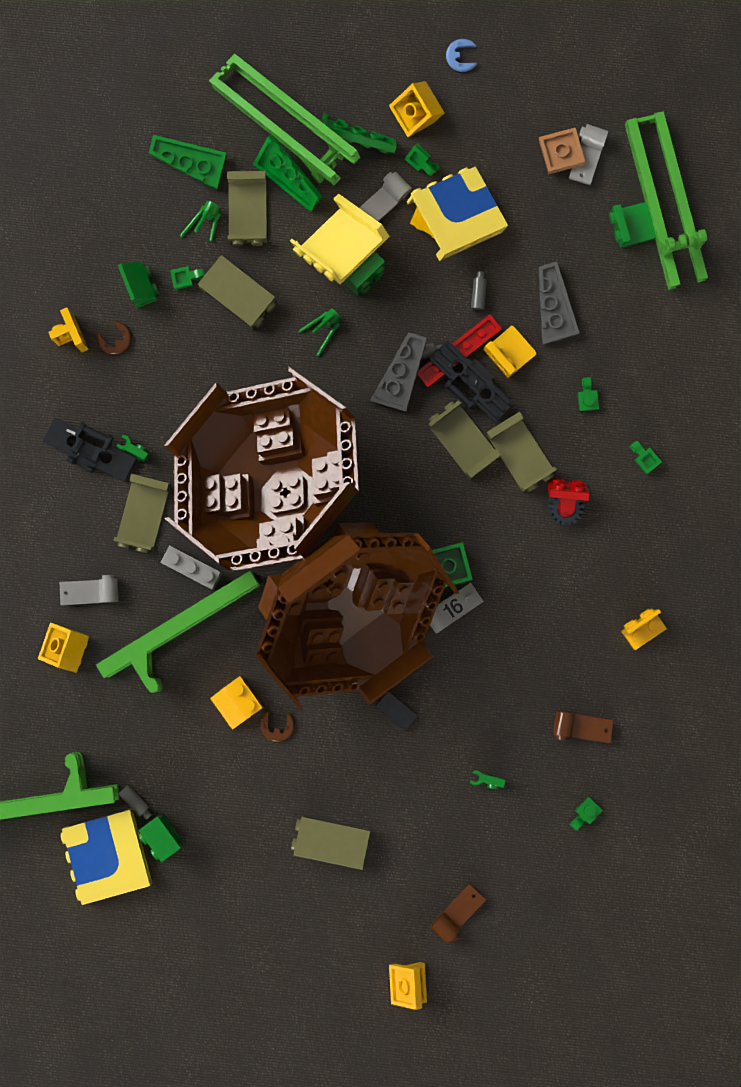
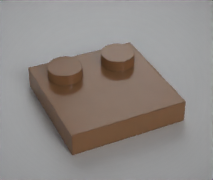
[539,128,585,175]

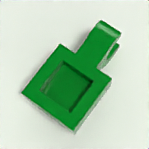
[405,143,440,177]
[170,266,205,290]
[577,377,599,412]
[116,435,149,464]
[629,441,662,474]
[470,770,505,790]
[569,797,603,831]

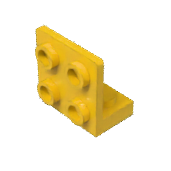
[484,326,536,378]
[621,608,667,650]

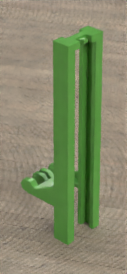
[209,54,360,185]
[625,111,708,290]
[96,571,260,693]
[0,751,120,820]

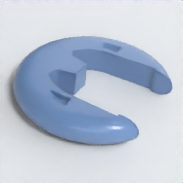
[446,39,477,72]

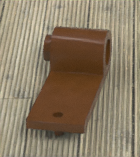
[552,711,614,743]
[430,883,486,943]

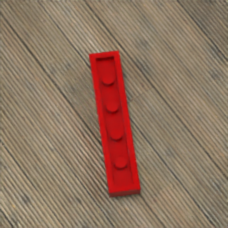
[417,314,502,388]

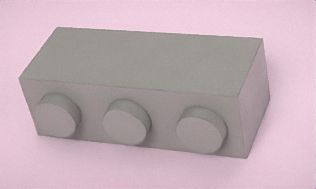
[160,545,223,590]

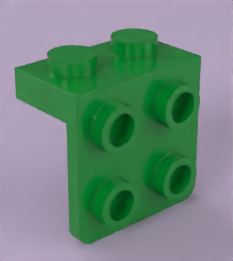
[609,202,656,248]

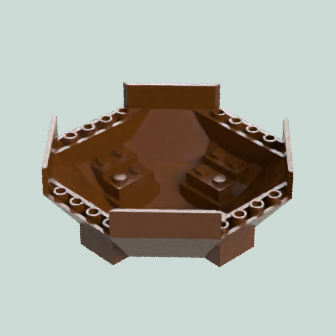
[164,366,359,572]
[255,522,459,712]

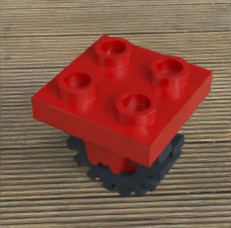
[547,478,590,526]

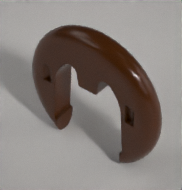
[97,321,131,355]
[260,709,295,742]

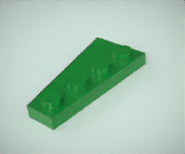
[321,113,397,153]
[253,134,322,212]
[149,135,227,191]

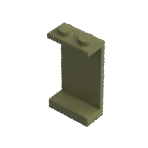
[227,171,267,246]
[197,255,276,330]
[428,401,501,480]
[486,412,557,492]
[113,474,171,553]
[291,815,370,870]

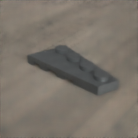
[538,261,579,345]
[370,332,428,411]

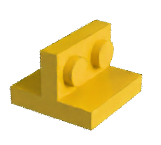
[48,308,89,352]
[389,962,427,1010]

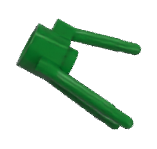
[180,201,221,242]
[299,308,342,357]

